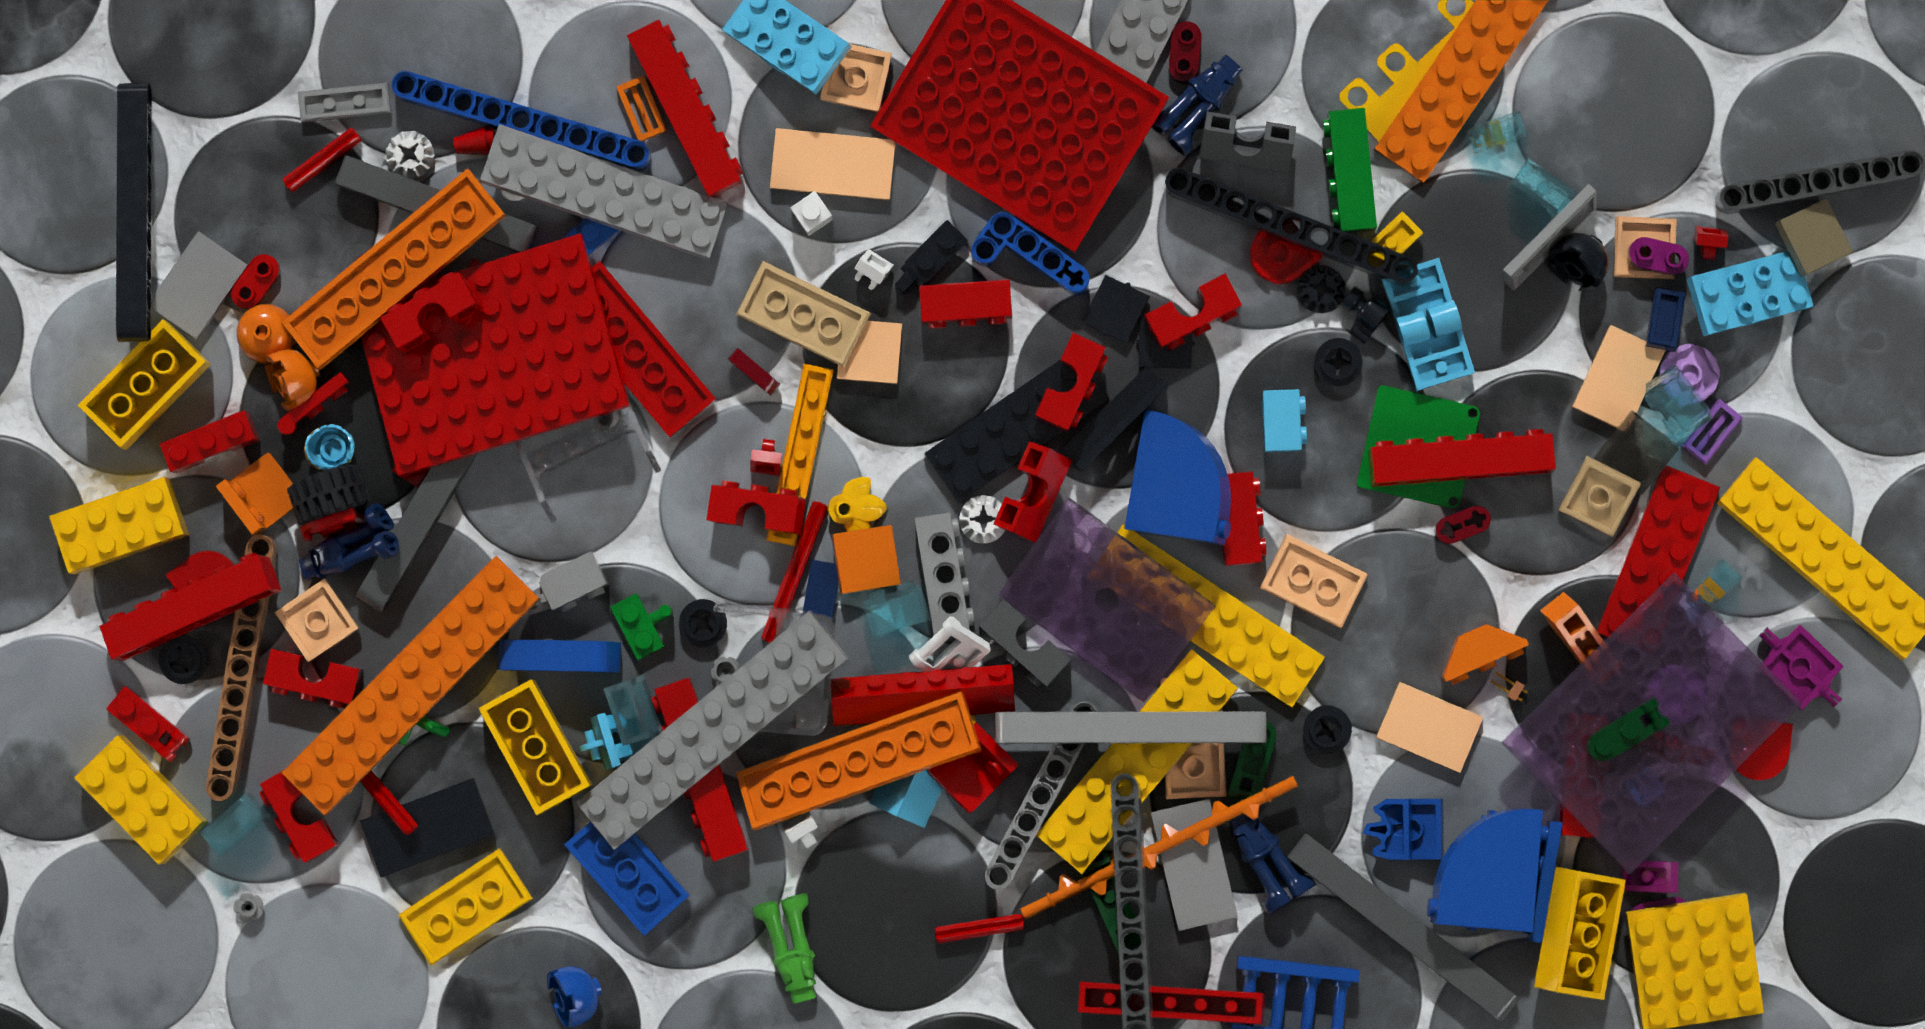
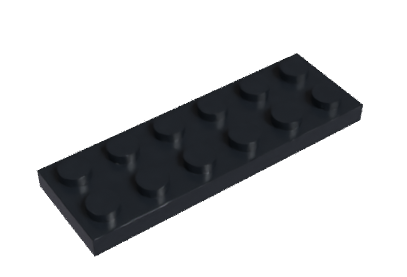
[924,360,1107,503]

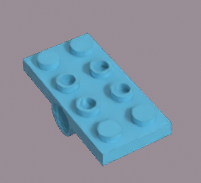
[722,0,852,95]
[1686,251,1813,337]
[1381,258,1475,391]

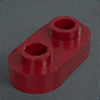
[1168,21,1202,83]

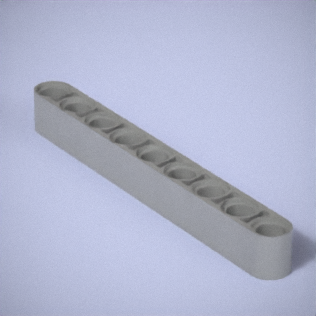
[995,712,1267,744]

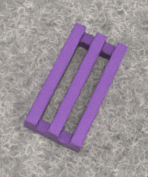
[1681,399,1743,465]

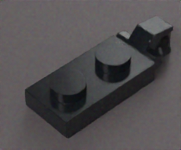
[895,220,968,294]

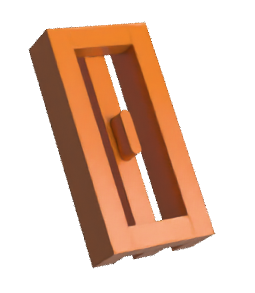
[616,75,667,142]

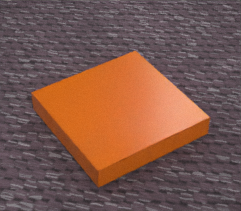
[831,525,901,594]

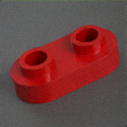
[231,254,280,310]

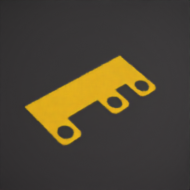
[1339,0,1474,142]

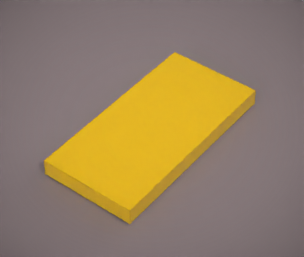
[398,848,533,966]

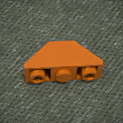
[1441,624,1529,685]

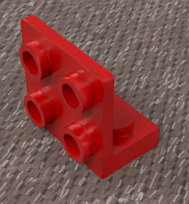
[928,722,1019,814]

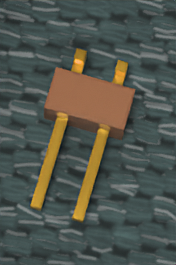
[1490,672,1528,702]

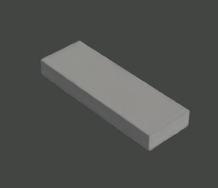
[298,83,392,123]

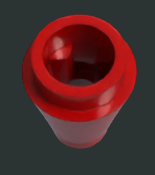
[453,125,497,155]

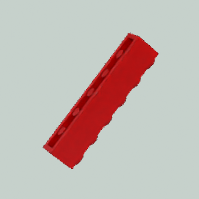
[627,19,744,198]
[1368,429,1556,487]
[99,553,282,661]
[830,664,1016,726]
[651,677,749,862]
[1078,982,1265,1025]

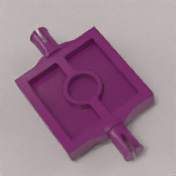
[1757,624,1844,710]

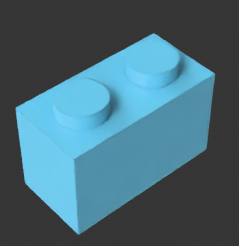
[1261,389,1307,453]

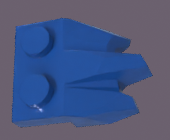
[1363,799,1444,860]

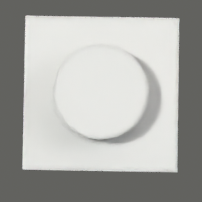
[790,191,833,236]

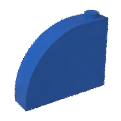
[1124,410,1231,545]
[1427,808,1543,932]

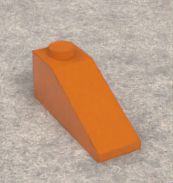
[1540,592,1623,687]

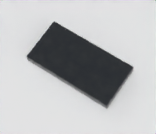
[360,778,495,878]

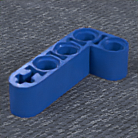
[971,212,1089,295]
[497,640,621,673]

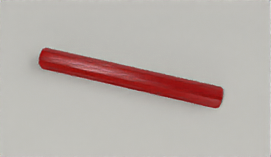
[761,501,827,643]

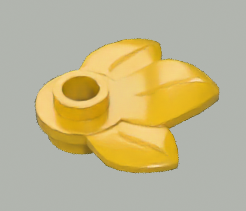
[827,477,887,532]

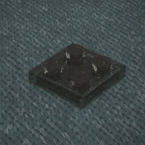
[1594,410,1680,495]

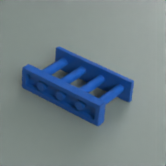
[1467,810,1563,943]
[1229,955,1360,1029]

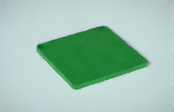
[1357,385,1480,509]

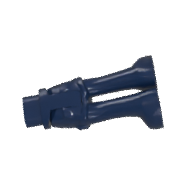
[1152,54,1243,157]
[299,503,399,581]
[1228,814,1317,915]

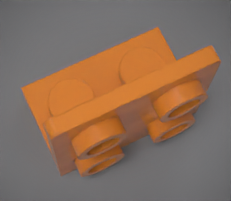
[216,453,293,535]

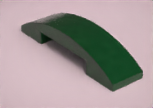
[1083,848,1142,954]

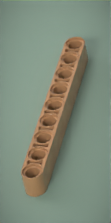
[206,534,278,801]

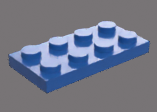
[564,821,690,936]

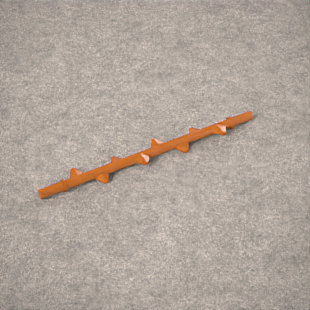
[1020,776,1298,919]

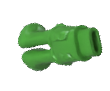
[752,893,816,1004]

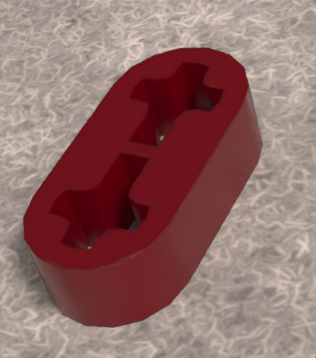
[728,348,781,396]
[1434,506,1491,544]

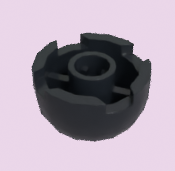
[1548,233,1609,292]

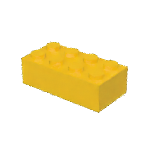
[77,319,212,450]
[49,477,189,575]
[478,679,593,815]
[74,735,208,865]
[1534,867,1626,1000]

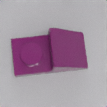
[1622,860,1678,893]

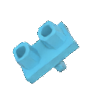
[579,713,633,770]

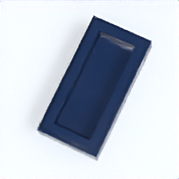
[1645,287,1686,352]
[802,560,839,624]

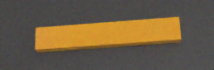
[766,364,834,547]

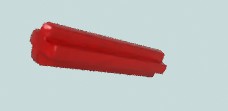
[283,128,361,192]
[360,770,418,835]
[934,914,1024,943]

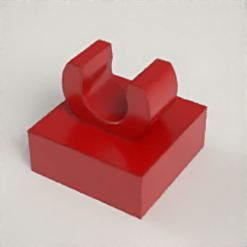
[1694,226,1728,260]
[750,439,782,476]

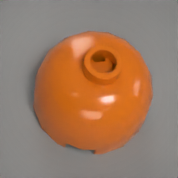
[236,304,296,364]
[265,349,320,411]

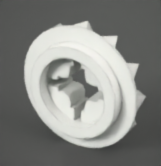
[386,131,434,179]
[959,495,1005,544]

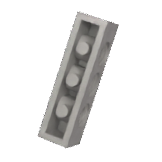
[914,512,975,635]

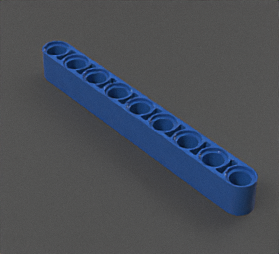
[391,71,651,171]

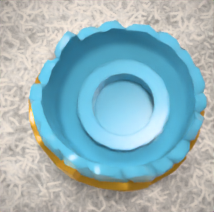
[304,424,355,471]

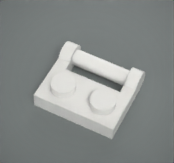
[909,616,991,672]

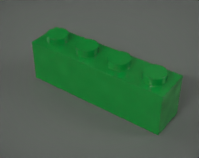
[1322,108,1377,233]

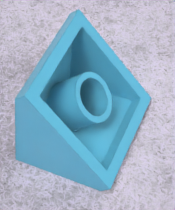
[869,769,942,828]

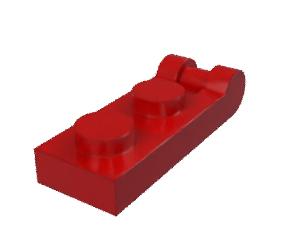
[277,372,350,435]
[106,686,190,762]

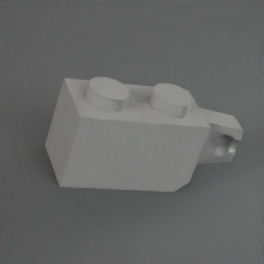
[528,551,609,615]

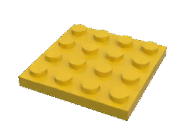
[1625,893,1764,1029]

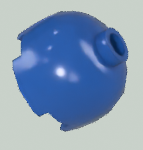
[547,966,602,1028]

